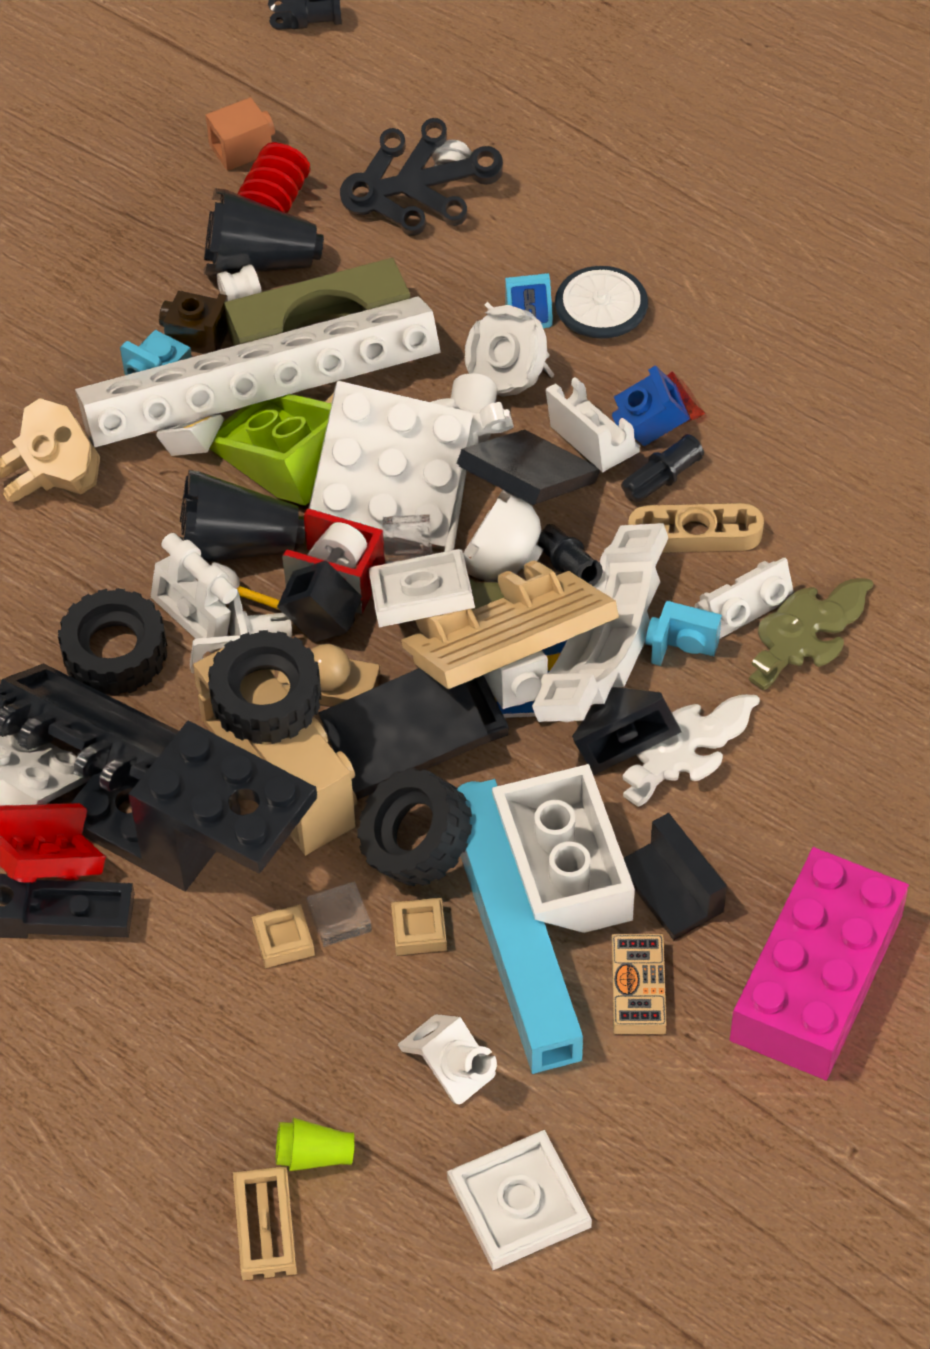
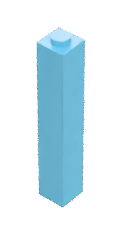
[457,779,583,1074]

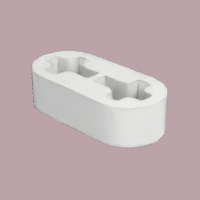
[308,522,367,568]

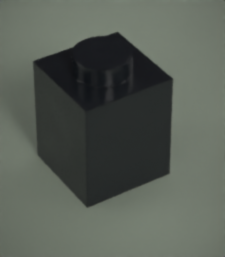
[277,560,362,643]

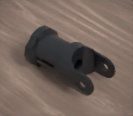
[268,0,342,30]

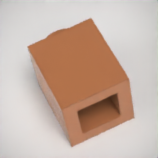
[206,97,275,171]

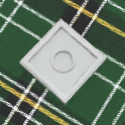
[369,549,475,627]
[447,1130,592,1270]

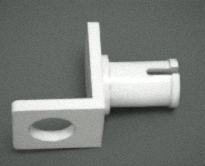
[190,592,292,673]
[398,1014,497,1104]

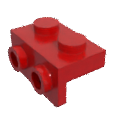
[0,803,106,883]

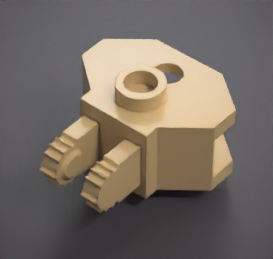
[0,398,100,502]

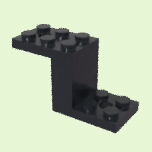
[71,720,317,892]

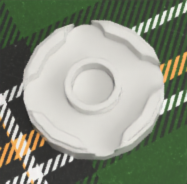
[465,305,547,396]

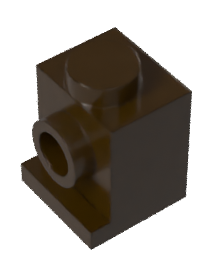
[159,290,228,354]

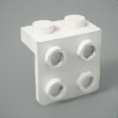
[0,732,91,806]

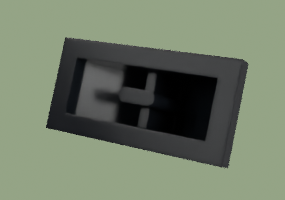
[572,687,682,775]

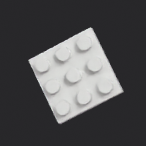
[309,381,473,550]

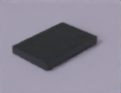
[456,429,600,505]
[318,668,491,800]

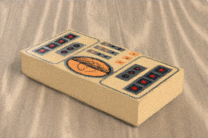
[611,934,667,1034]

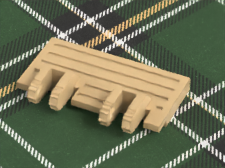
[401,560,619,689]

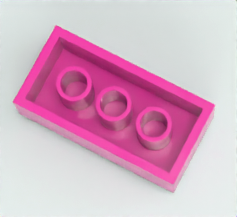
[730,847,909,1081]

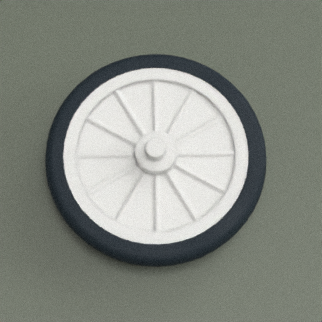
[555,266,648,339]

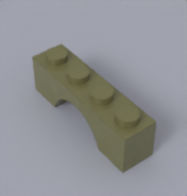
[224,257,410,346]

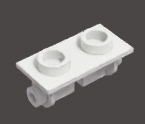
[695,557,794,639]

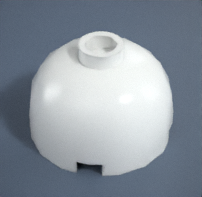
[463,490,544,583]

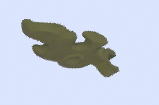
[749,578,873,691]

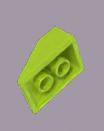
[209,394,332,505]

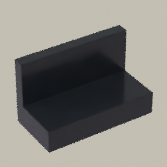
[623,813,727,940]

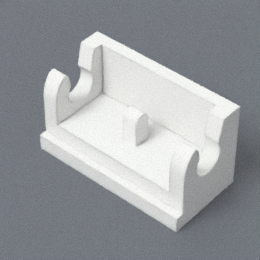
[546,377,640,472]

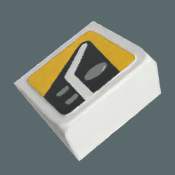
[156,414,224,456]

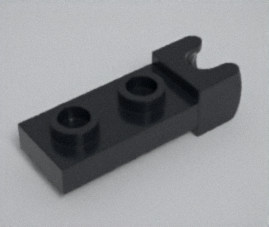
[0,874,135,939]

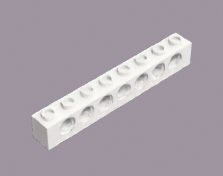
[75,296,441,447]

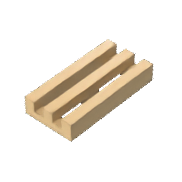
[233,1166,297,1281]

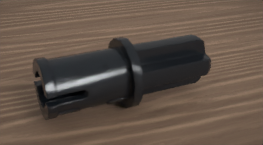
[621,434,704,503]
[538,524,603,586]

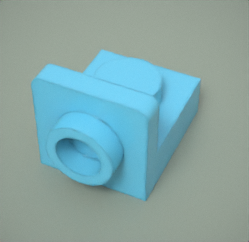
[120,330,192,375]
[645,601,722,666]

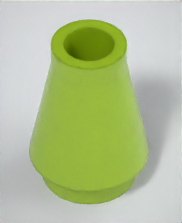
[275,1117,354,1172]

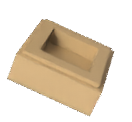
[391,898,447,956]
[252,904,315,968]

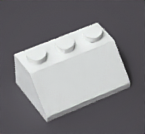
[492,764,635,933]

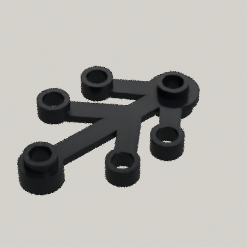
[340,118,503,236]

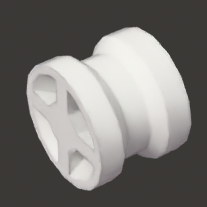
[217,265,262,301]

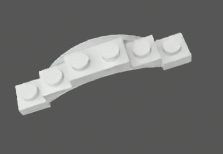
[532,523,668,722]

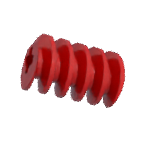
[237,142,311,213]

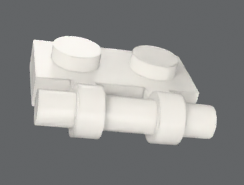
[151,533,238,653]

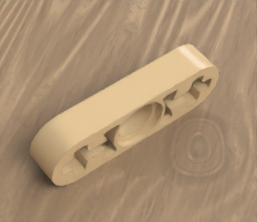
[628,503,764,553]

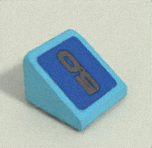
[505,273,553,328]

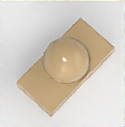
[277,644,381,706]

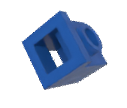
[612,365,690,446]

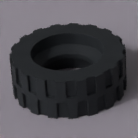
[58,588,167,696]
[208,630,321,744]
[357,768,472,886]

